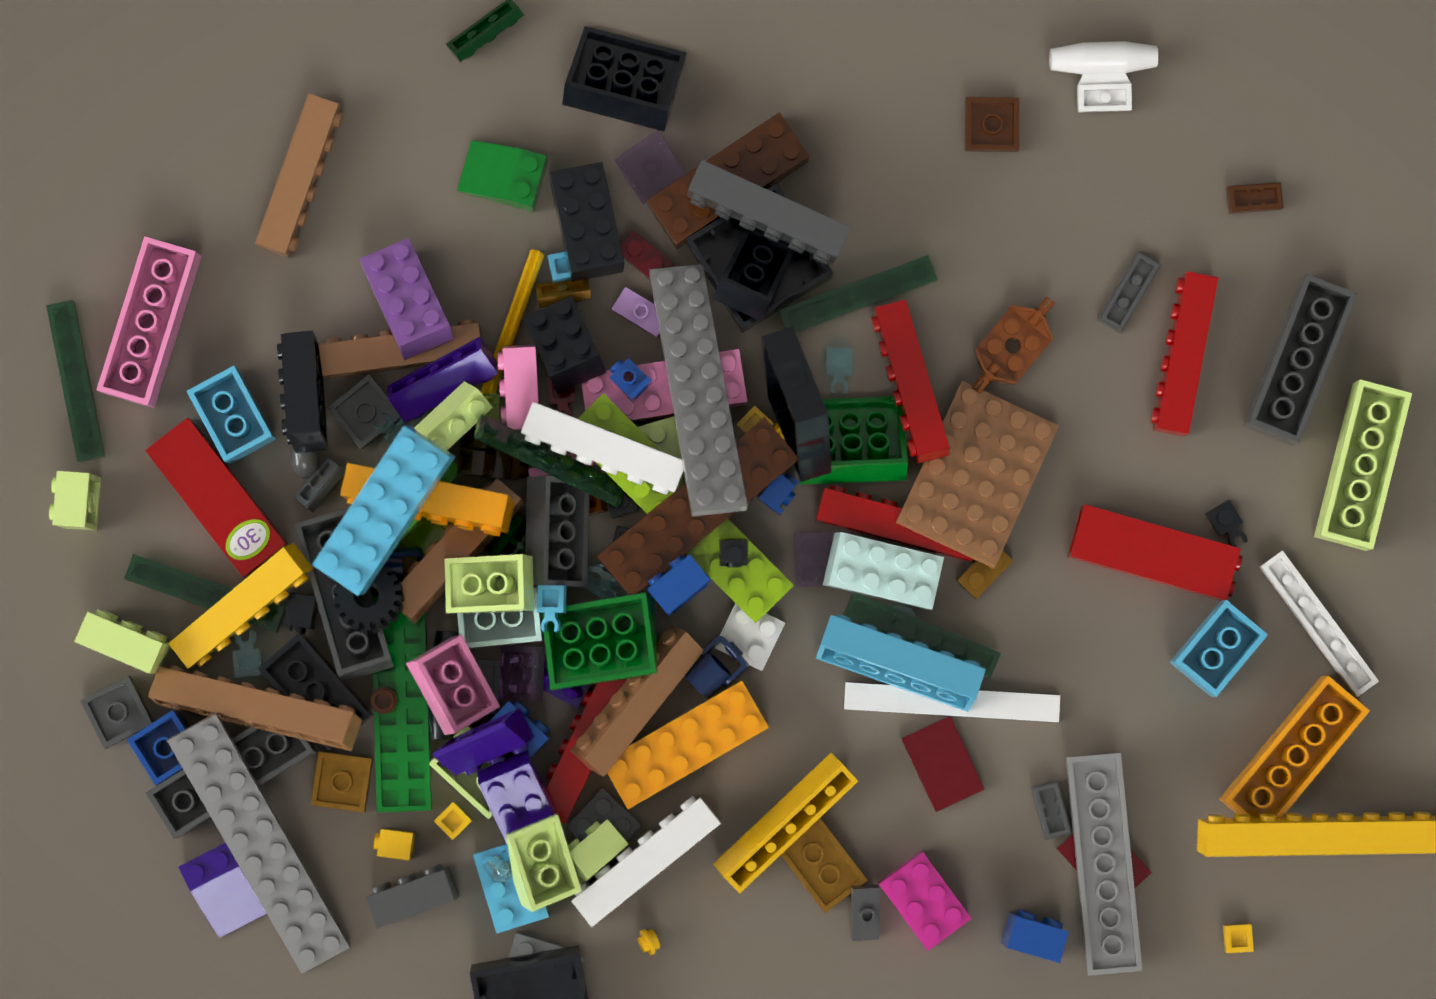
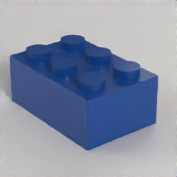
[647,554,711,617]

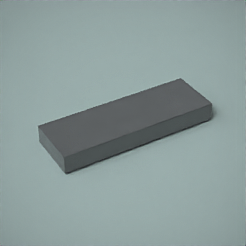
[1098,251,1161,334]

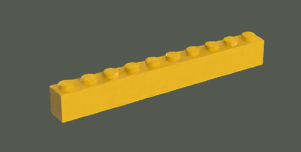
[1197,812,1436,857]

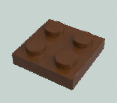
[965,97,1019,152]

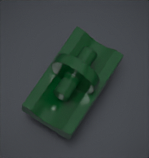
[486,515,526,556]

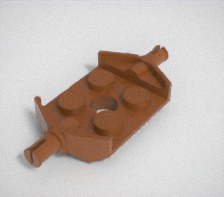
[972,296,1055,393]

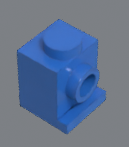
[609,358,652,402]
[759,473,799,516]

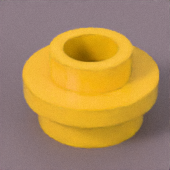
[637,929,660,955]

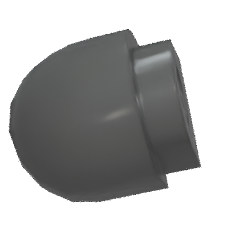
[291,450,320,479]

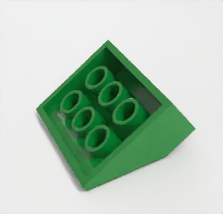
[799,396,908,485]
[541,593,657,690]

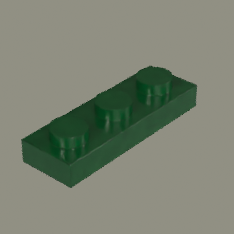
[446,0,524,62]

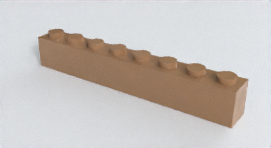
[148,665,362,751]

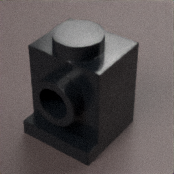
[719,538,748,567]

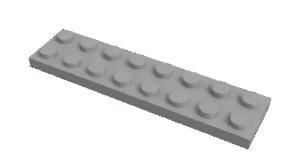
[1066,753,1143,976]

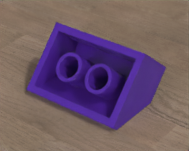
[433,708,534,775]

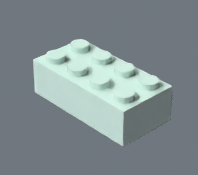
[823,532,944,610]

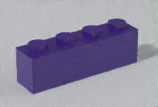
[388,337,498,423]

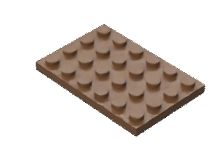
[896,381,1059,568]

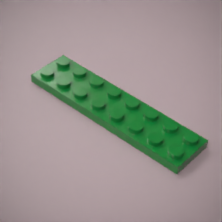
[373,596,432,813]

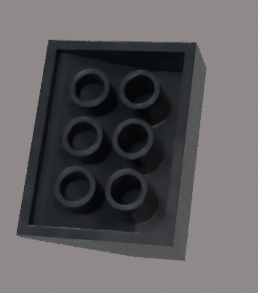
[562,26,687,132]

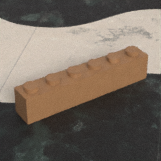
[255,93,344,258]
[319,320,482,379]
[399,478,524,625]
[570,625,704,777]

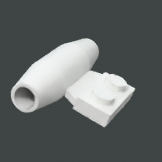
[1049,41,1158,113]

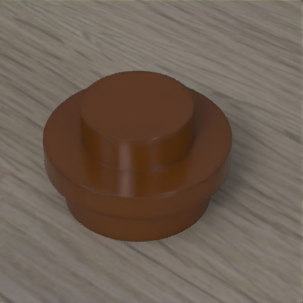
[370,687,398,714]

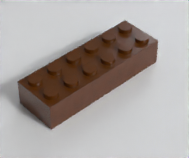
[646,112,809,249]

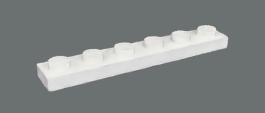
[1259,550,1379,697]

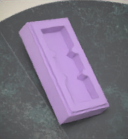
[611,287,660,338]

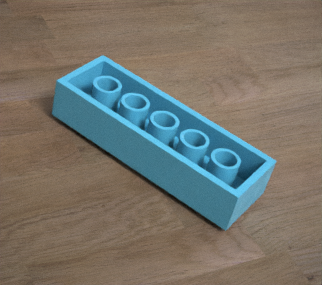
[312,426,456,596]
[815,615,986,712]

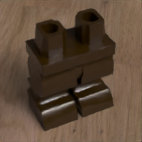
[457,422,532,480]

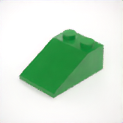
[457,140,548,212]

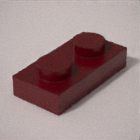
[621,230,674,280]

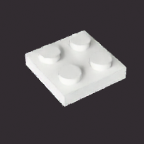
[715,603,785,671]

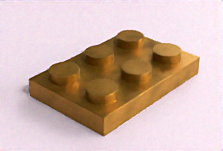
[781,818,868,913]

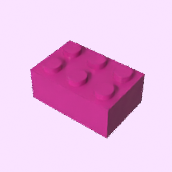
[877,850,972,951]

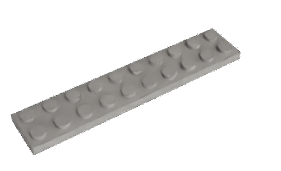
[649,264,747,517]
[167,712,350,974]

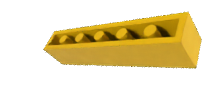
[168,543,314,669]
[713,753,858,894]

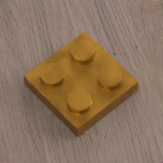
[310,751,373,813]

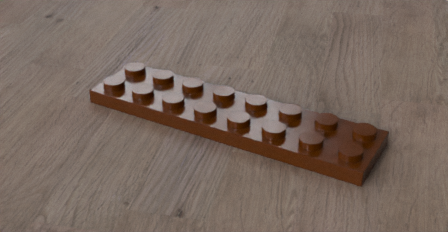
[597,417,798,595]

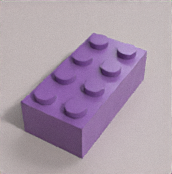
[359,238,454,360]

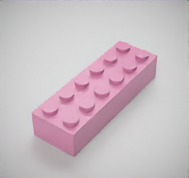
[96,236,202,408]
[581,349,748,423]

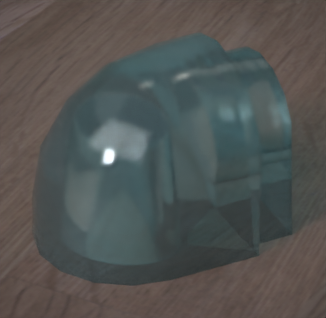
[482,849,513,882]

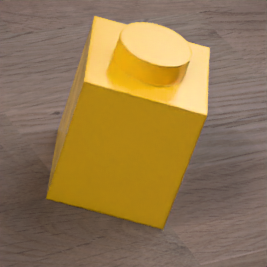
[373,828,416,861]

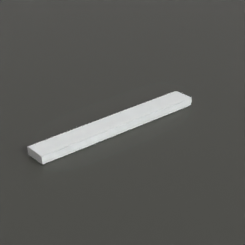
[844,682,1060,722]

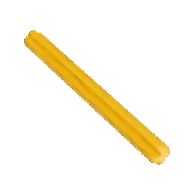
[480,249,544,401]

